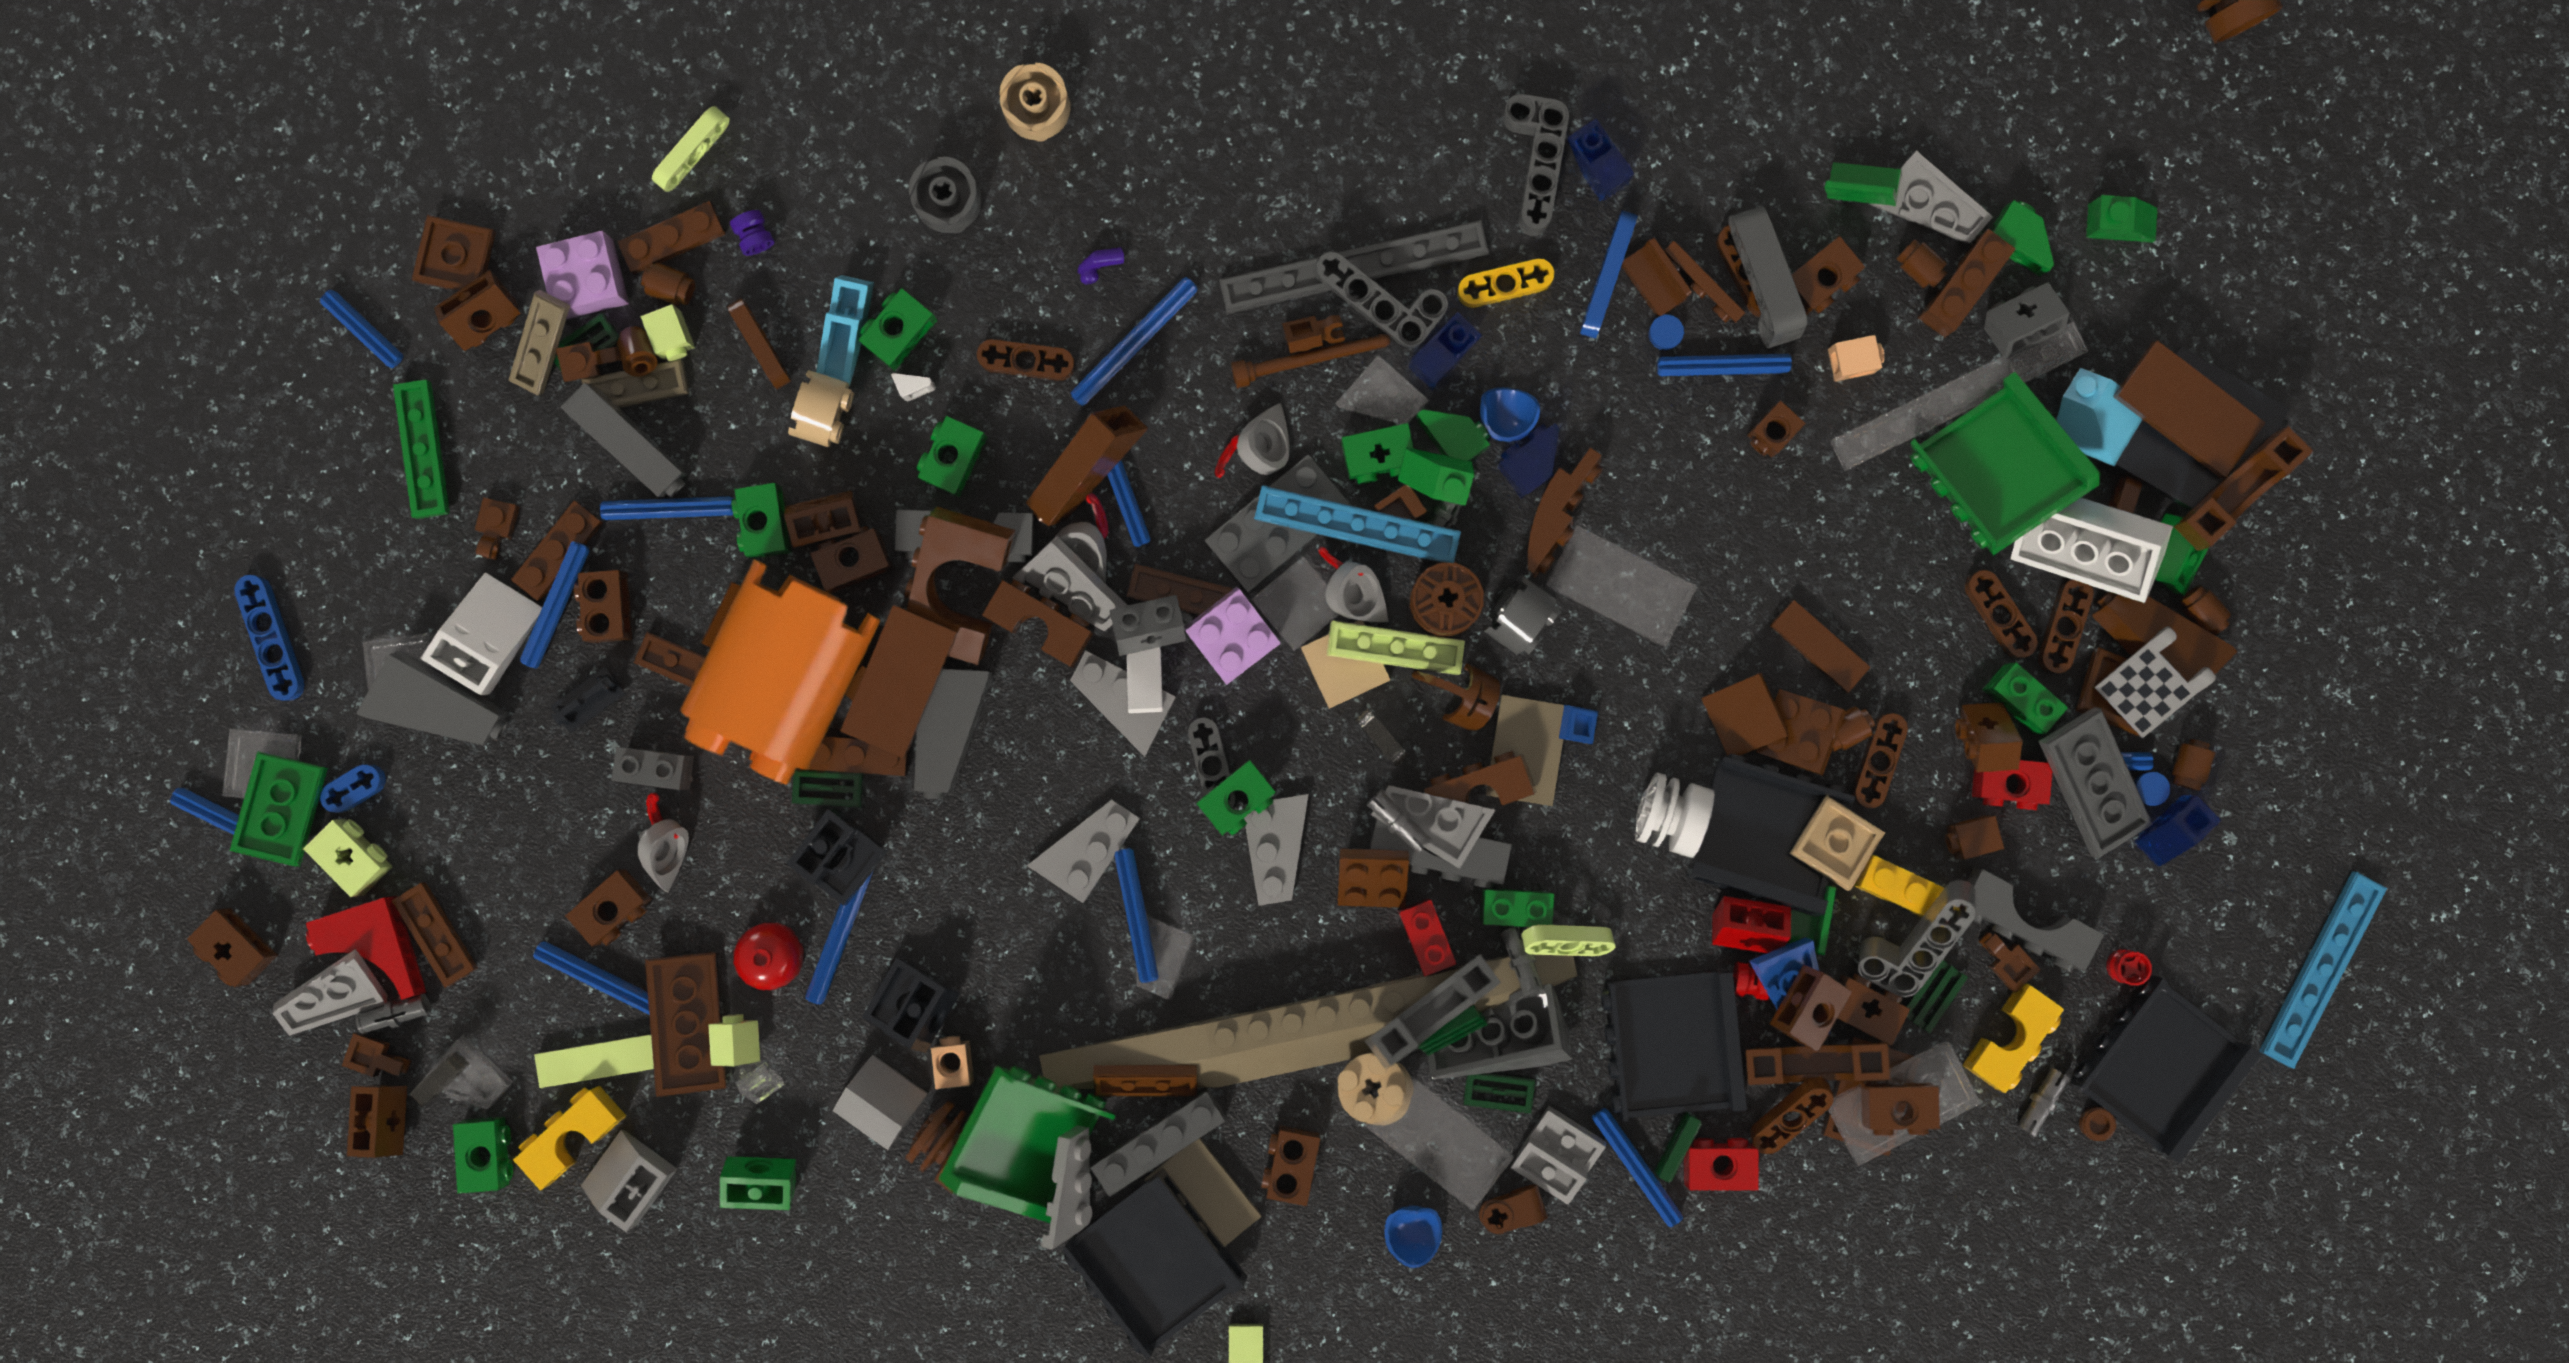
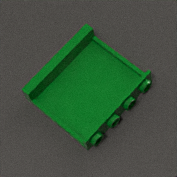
[1910,372,2099,555]
[938,1066,1116,1223]

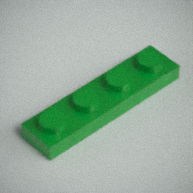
[393,380,450,519]

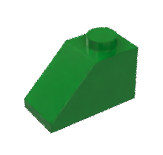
[2086,195,2157,242]
[1990,200,2054,277]
[1415,410,1490,461]
[1398,447,1474,506]

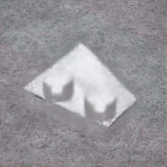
[1335,355,1429,425]
[1136,915,1196,999]
[418,1036,513,1110]

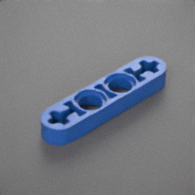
[1579,210,1638,339]
[234,575,305,701]

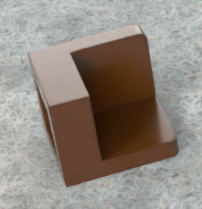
[1373,485,1427,521]

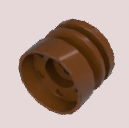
[2196,0,2283,44]
[1410,563,1484,637]
[905,1100,967,1194]

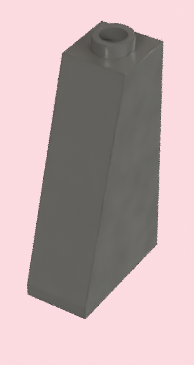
[561,383,687,498]
[356,651,508,745]
[914,669,993,799]

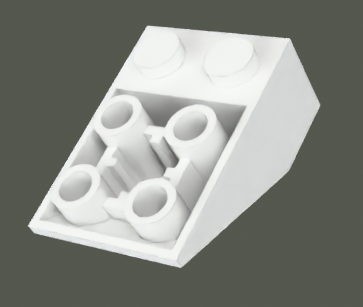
[421,573,542,695]

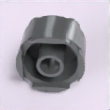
[908,156,982,233]
[1482,575,1560,654]

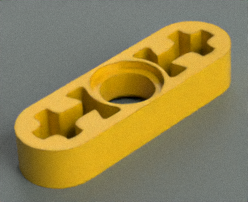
[1457,259,1554,308]

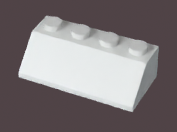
[2011,498,2173,603]

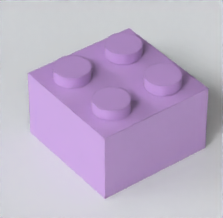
[536,231,629,320]
[1184,587,1281,685]

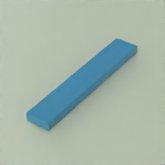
[1254,485,1461,563]
[2259,872,2387,1069]

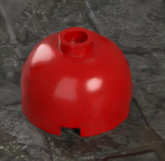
[733,922,804,990]

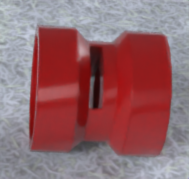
[2106,949,2152,986]
[1733,961,1769,1001]

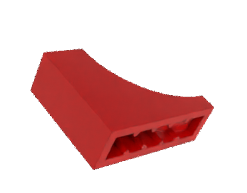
[306,896,427,1000]

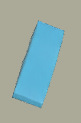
[816,275,874,386]

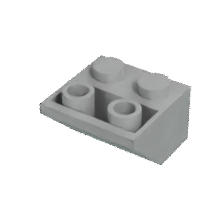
[581,1129,677,1232]

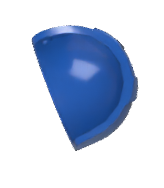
[1480,388,1540,442]
[1384,1205,1442,1268]

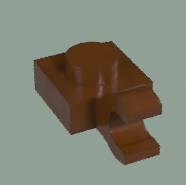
[1282,315,1345,353]
[556,342,621,382]
[475,497,520,560]
[1978,932,2040,993]
[342,1032,412,1077]

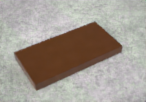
[2113,340,2266,479]
[840,605,958,758]
[645,952,726,1097]

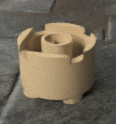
[1000,63,1071,142]
[788,370,855,447]
[1338,1053,1413,1125]

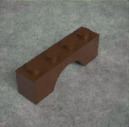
[2174,426,2313,551]
[1746,1042,1891,1085]

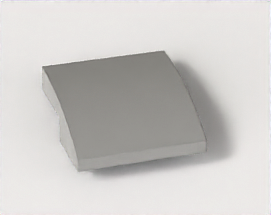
[1511,1106,1606,1205]

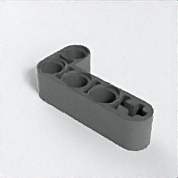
[1503,94,1569,236]
[1728,206,1807,349]
[1314,252,1448,347]
[1858,880,1976,997]

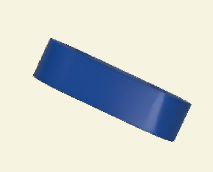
[320,765,386,813]

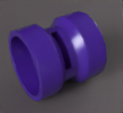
[729,210,774,256]

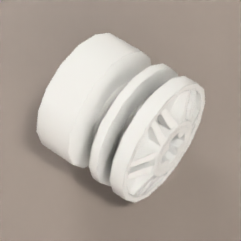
[1635,772,1714,858]

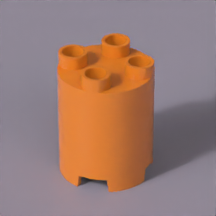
[680,559,881,785]

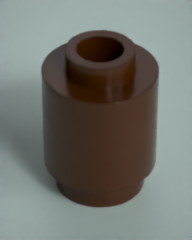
[1896,239,1948,289]
[641,263,695,306]
[617,326,657,376]
[2179,584,2231,635]
[1832,706,1875,752]
[2172,739,2215,791]

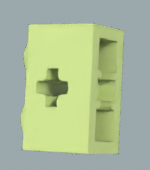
[303,819,393,897]

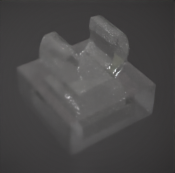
[735,1059,785,1104]

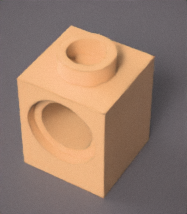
[1828,335,1885,382]
[931,1036,974,1089]

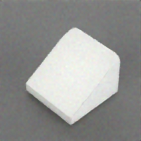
[891,373,936,402]

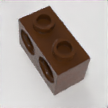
[574,570,632,643]
[1261,1125,1320,1206]

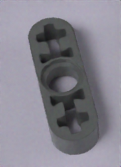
[1188,718,1236,808]

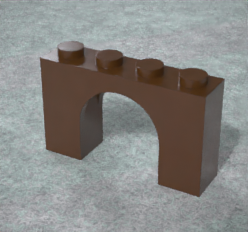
[904,507,1016,665]

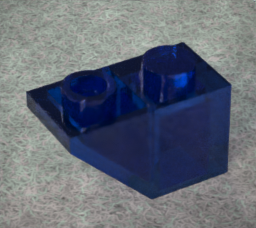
[1568,119,1635,202]
[1409,312,1482,391]
[1498,423,1559,499]
[2134,795,2221,867]

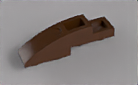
[1528,447,1603,579]

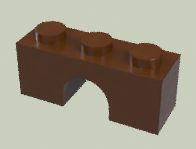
[1918,229,2015,338]
[982,579,1093,668]
[1424,750,1537,806]

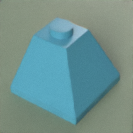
[2057,368,2143,466]

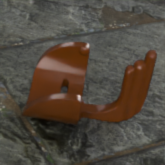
[1412,663,1500,731]

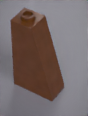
[1026,405,1148,526]
[2091,591,2237,682]

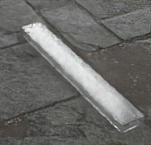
[1830,321,2088,471]

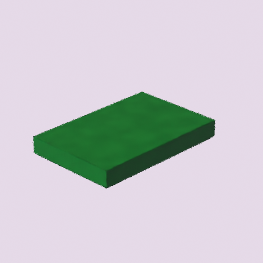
[229,751,328,867]

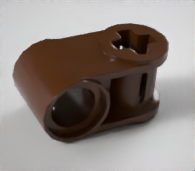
[1479,1184,1548,1234]

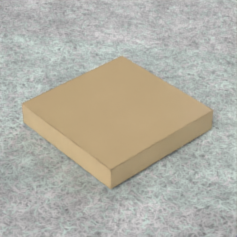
[1301,620,1390,709]
[1789,796,1885,891]

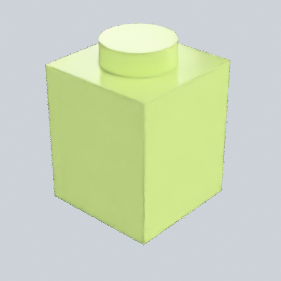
[640,304,695,361]
[709,1014,760,1066]

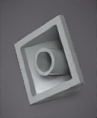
[833,1054,928,1150]

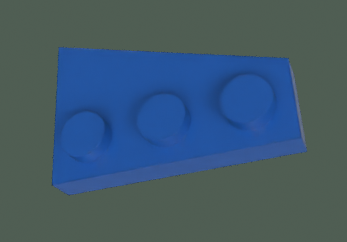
[1749,937,1831,1046]

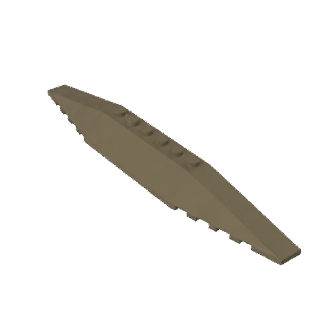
[1039,955,1577,1089]

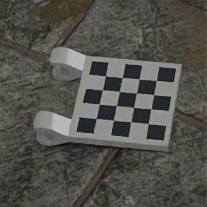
[2095,626,2216,738]

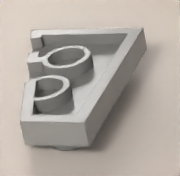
[1869,151,1993,244]
[1012,536,1128,631]
[1070,650,1176,757]
[1371,785,1495,869]
[1242,794,1309,906]
[1027,799,1140,903]
[272,949,388,1036]
[1041,1125,1092,1250]

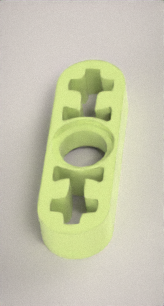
[652,106,730,192]
[1522,925,1615,956]

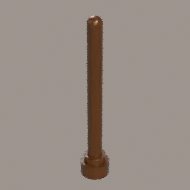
[1231,334,1391,389]

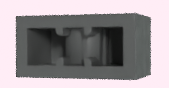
[1984,282,2070,359]
[1109,595,1186,656]
[611,747,694,790]

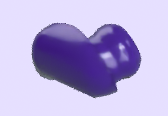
[1077,247,1124,285]

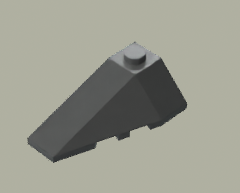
[1428,984,1573,1080]

